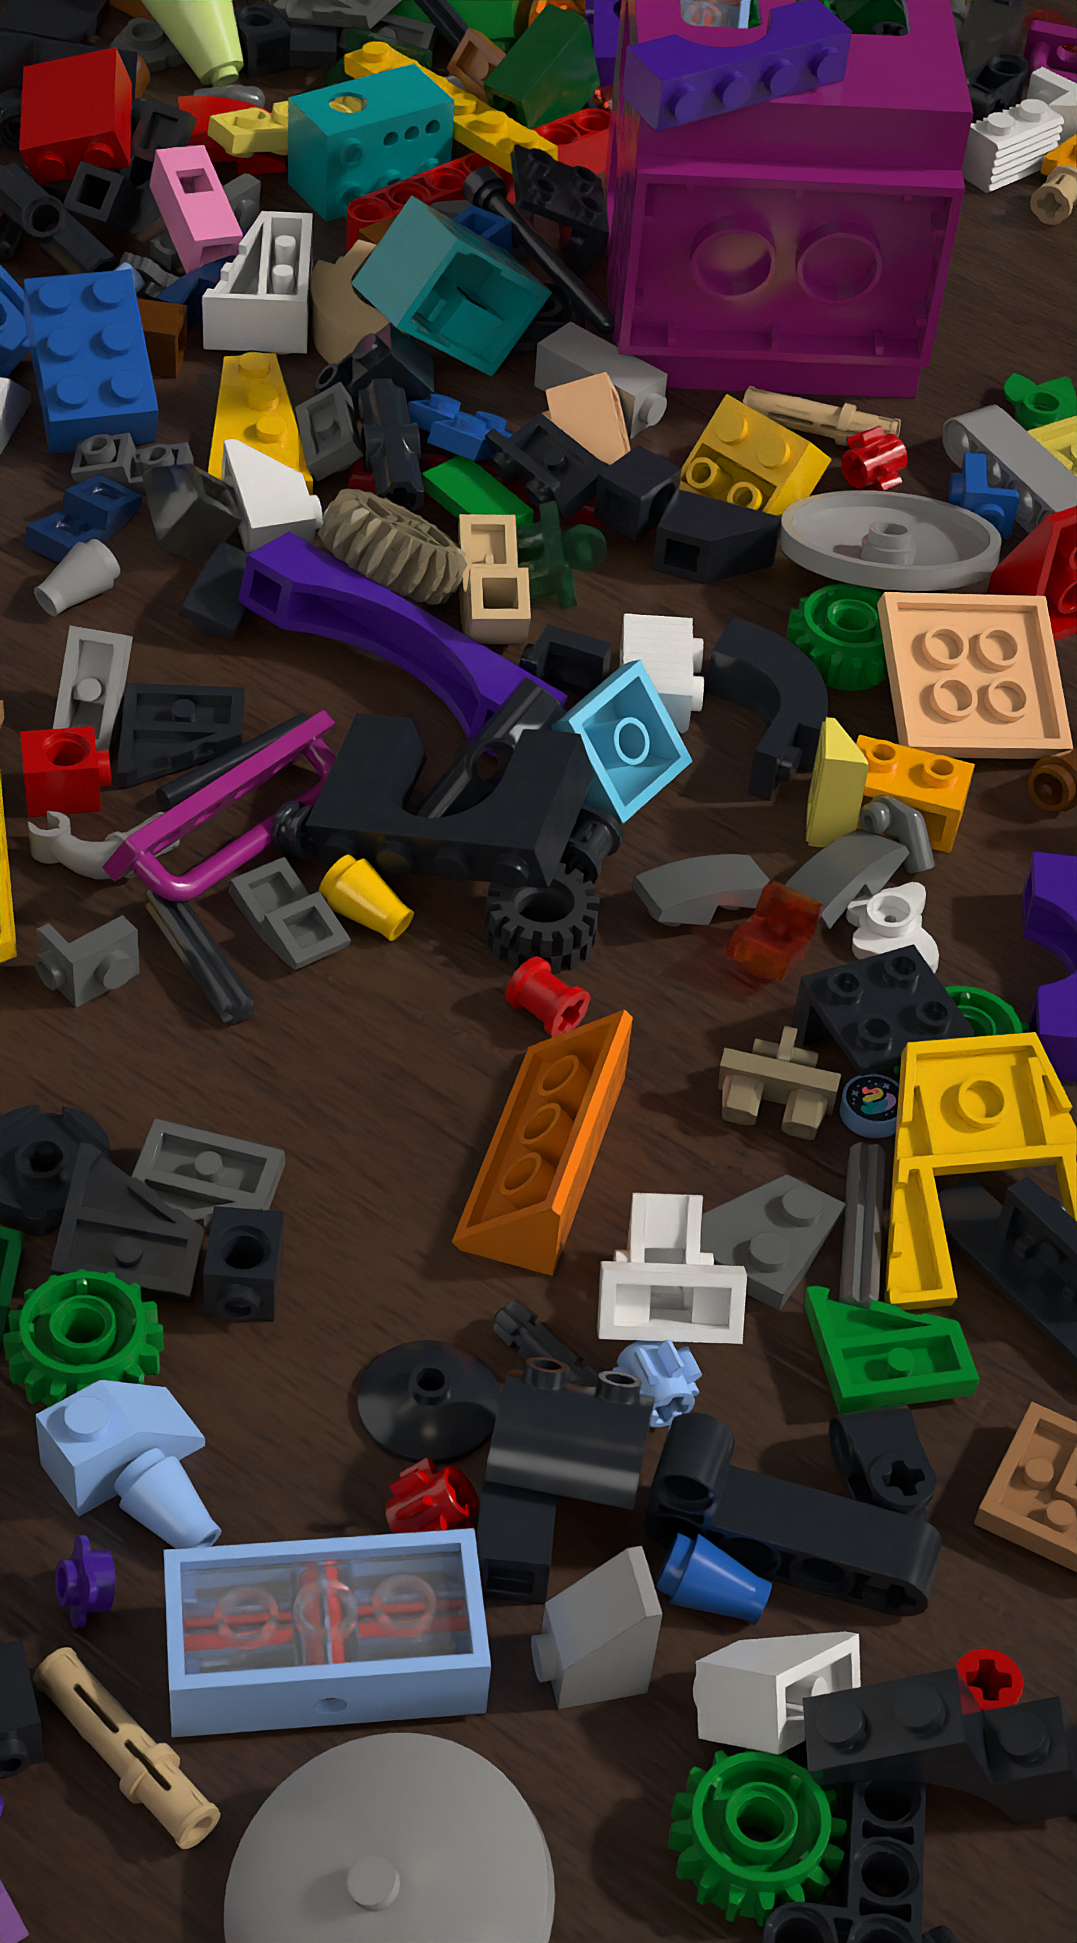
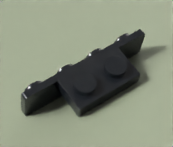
[937,1176,1077,1367]

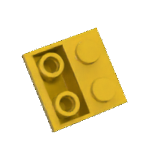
[679,394,832,517]

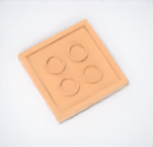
[877,592,1073,759]

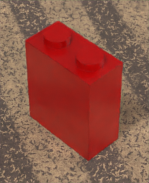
[19,47,132,185]

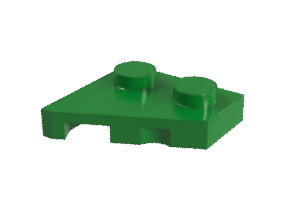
[803,1286,979,1414]

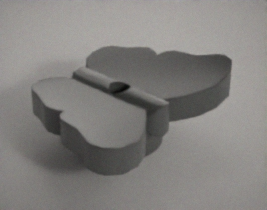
[110,17,187,73]
[119,252,181,298]

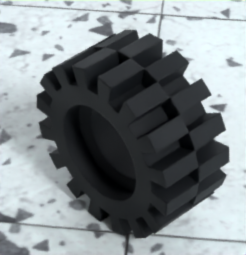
[484,862,600,975]

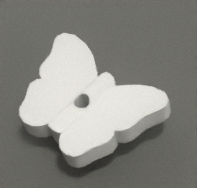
[846,882,939,974]

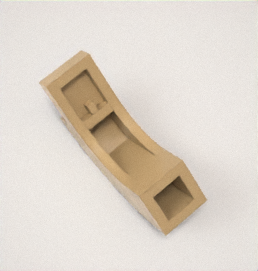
[309,239,410,364]
[458,515,531,645]

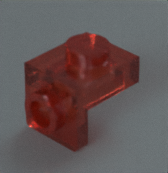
[725,880,824,981]

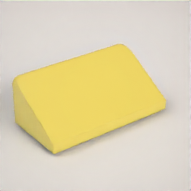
[806,717,869,848]

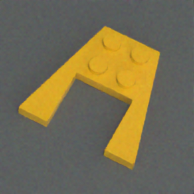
[884,1032,1077,1310]

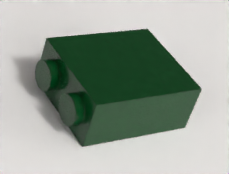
[483,3,600,130]

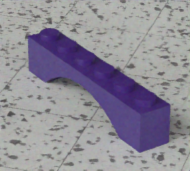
[238,531,568,758]

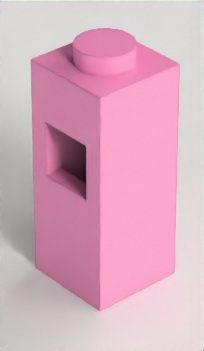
[149,145,243,274]

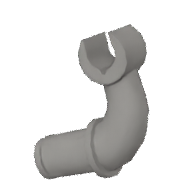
[28,811,180,879]

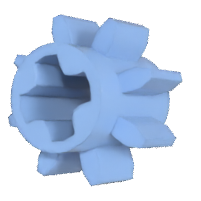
[612,1340,702,1427]

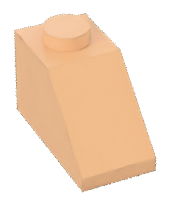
[542,372,631,466]

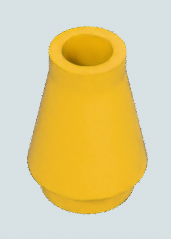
[319,855,414,941]

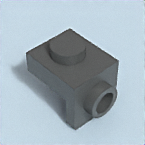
[34,915,140,1008]

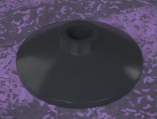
[357,1340,501,1465]

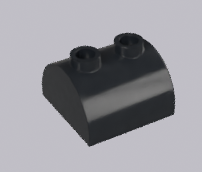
[484,1357,655,1510]

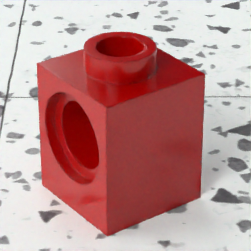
[20,726,111,817]

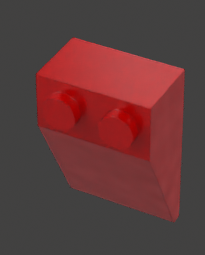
[986,506,1077,642]

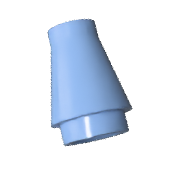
[113,1448,221,1549]

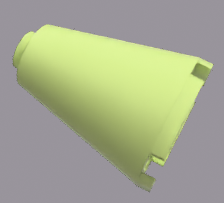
[141,0,244,87]

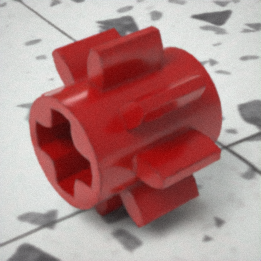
[841,426,908,491]
[385,1457,479,1534]

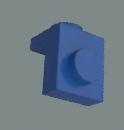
[947,452,1019,539]

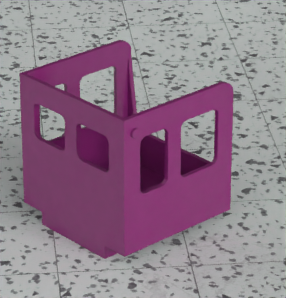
[603,0,973,399]

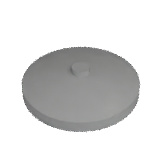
[779,490,1002,591]
[224,1733,555,1943]

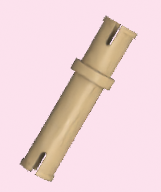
[743,386,901,447]
[33,1647,220,1849]

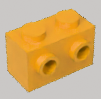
[856,735,975,853]

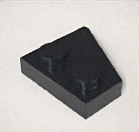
[117,683,245,788]

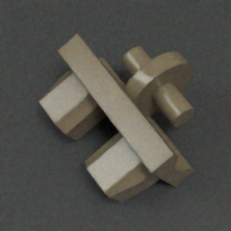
[718,1026,841,1140]

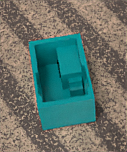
[288,63,454,222]
[351,196,552,377]

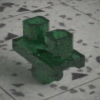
[516,500,607,609]

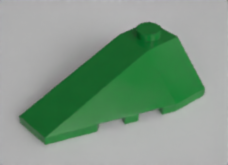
[388,0,532,54]

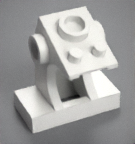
[597,1193,747,1344]

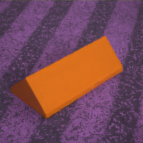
[452,1009,633,1276]

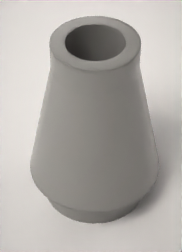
[34,539,120,616]

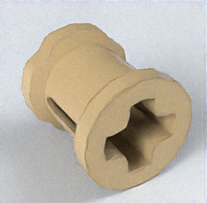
[1030,165,1077,225]

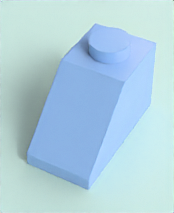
[35,1380,205,1517]

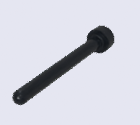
[462,166,614,335]

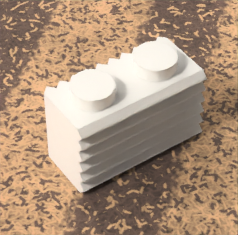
[962,99,1065,193]
[620,614,704,734]

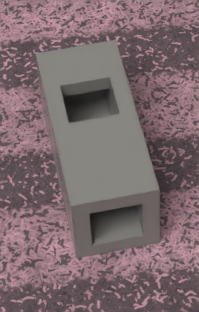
[534,322,668,439]

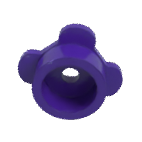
[55,1535,115,1628]

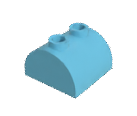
[551,660,693,824]

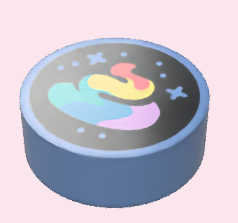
[839,1074,899,1138]

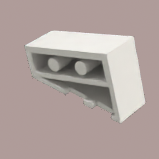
[202,211,313,355]

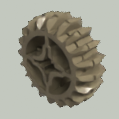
[318,489,467,605]

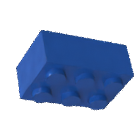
[24,269,159,454]

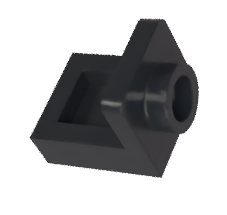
[518,624,612,696]

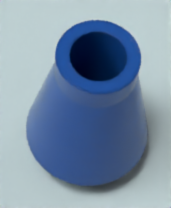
[654,1533,772,1625]

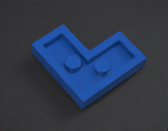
[408,394,516,461]

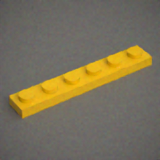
[344,41,558,175]

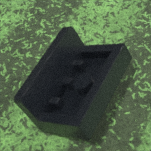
[485,412,608,522]

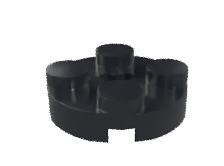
[0,1105,111,1236]

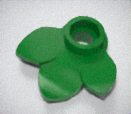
[1003,373,1077,431]

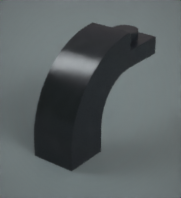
[63,99,197,235]
[706,617,828,801]

